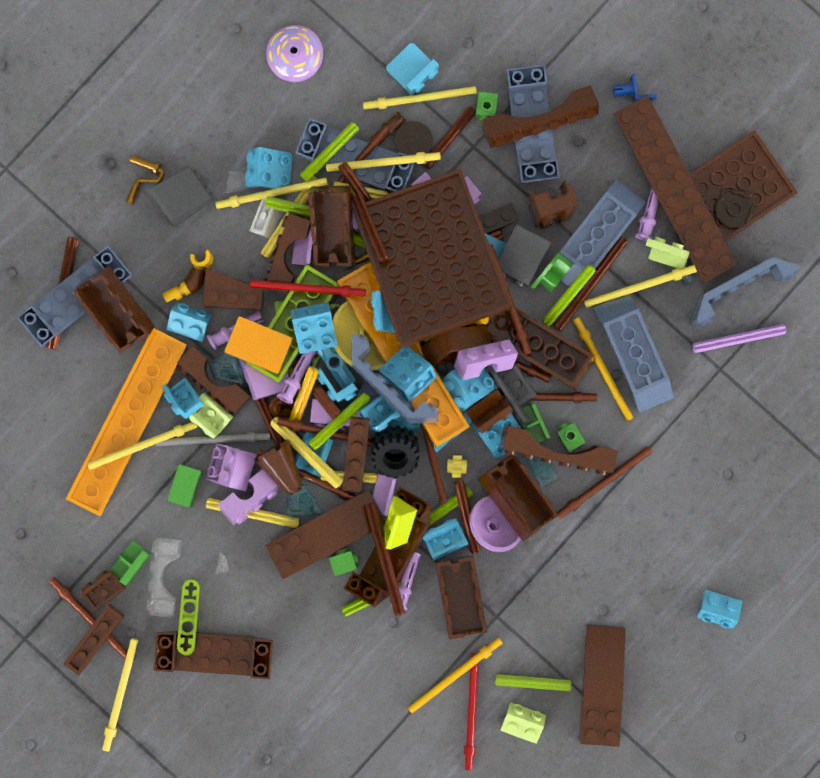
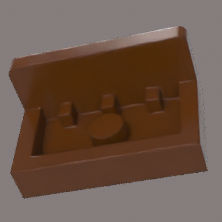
[465,389,513,433]
[79,570,126,612]

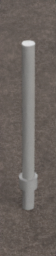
[156,431,271,446]

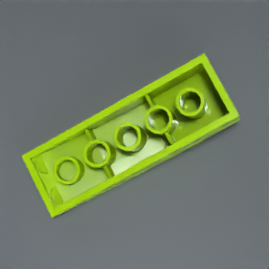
[246,264,339,383]

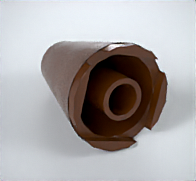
[254,439,302,495]

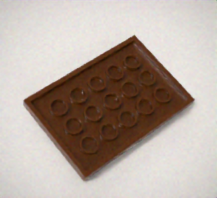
[690,130,798,242]

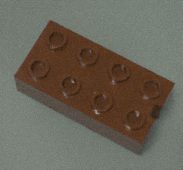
[528,180,578,229]
[308,186,356,267]
[73,265,155,353]
[478,455,559,541]
[435,555,488,640]

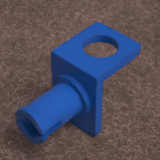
[613,74,657,103]

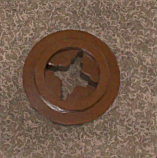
[268,394,297,418]

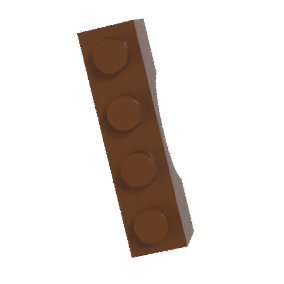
[264,213,311,294]
[177,346,251,414]

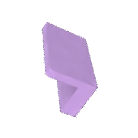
[292,226,313,267]
[373,474,397,516]

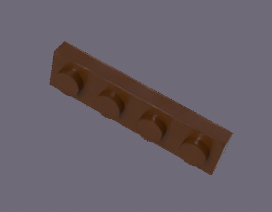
[342,416,370,493]
[64,604,125,676]

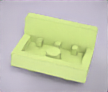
[645,237,690,269]
[189,392,233,438]
[500,702,546,744]

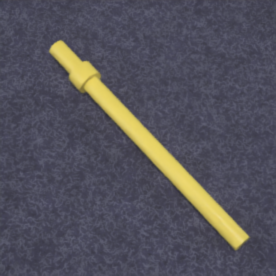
[363,86,477,110]
[326,152,441,172]
[215,177,328,209]
[584,265,697,308]
[87,422,198,470]
[102,638,138,751]

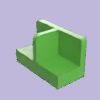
[531,252,573,292]
[521,403,550,443]
[168,464,203,508]
[110,541,151,586]

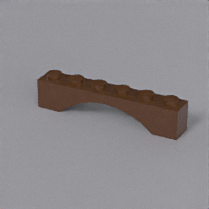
[482,85,599,148]
[499,425,618,475]

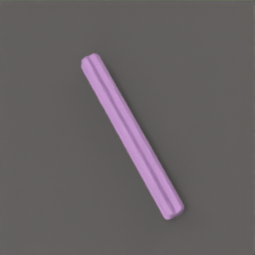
[692,324,786,353]

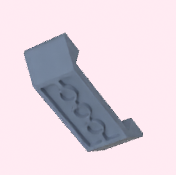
[507,64,560,183]
[295,118,415,193]
[559,179,646,287]
[16,245,132,347]
[691,257,800,327]
[593,294,674,413]
[352,333,439,423]

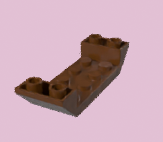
[344,487,431,607]
[154,631,273,679]

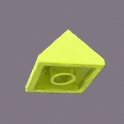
[383,496,417,549]

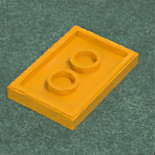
[224,316,293,374]

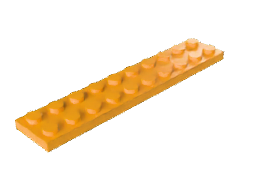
[337,262,470,447]
[66,328,188,516]

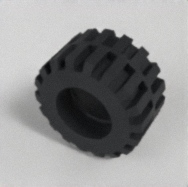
[371,425,420,478]

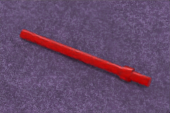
[250,280,366,297]
[464,653,478,770]

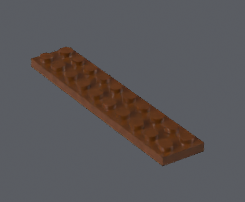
[613,95,737,283]

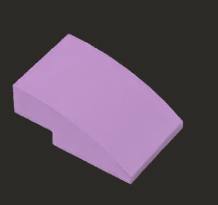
[239,359,289,400]

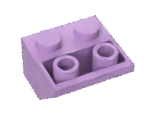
[206,443,257,491]

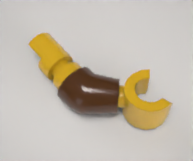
[162,249,214,302]

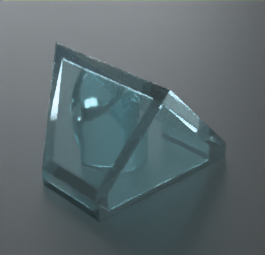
[208,353,248,387]
[286,484,324,515]

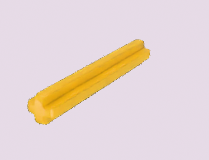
[289,367,319,433]

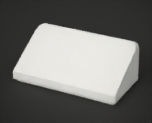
[249,199,282,239]

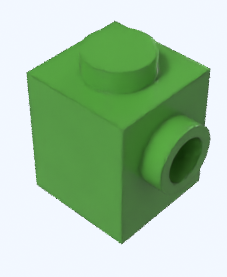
[475,92,498,121]
[556,421,586,452]
[329,548,360,576]

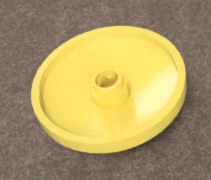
[332,301,385,371]

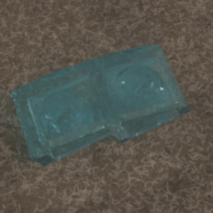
[526,444,559,488]

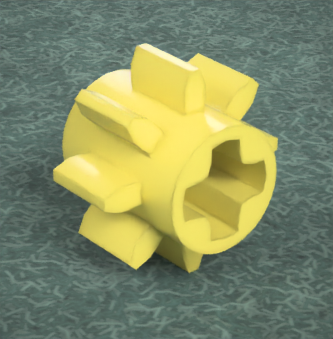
[447,455,467,478]

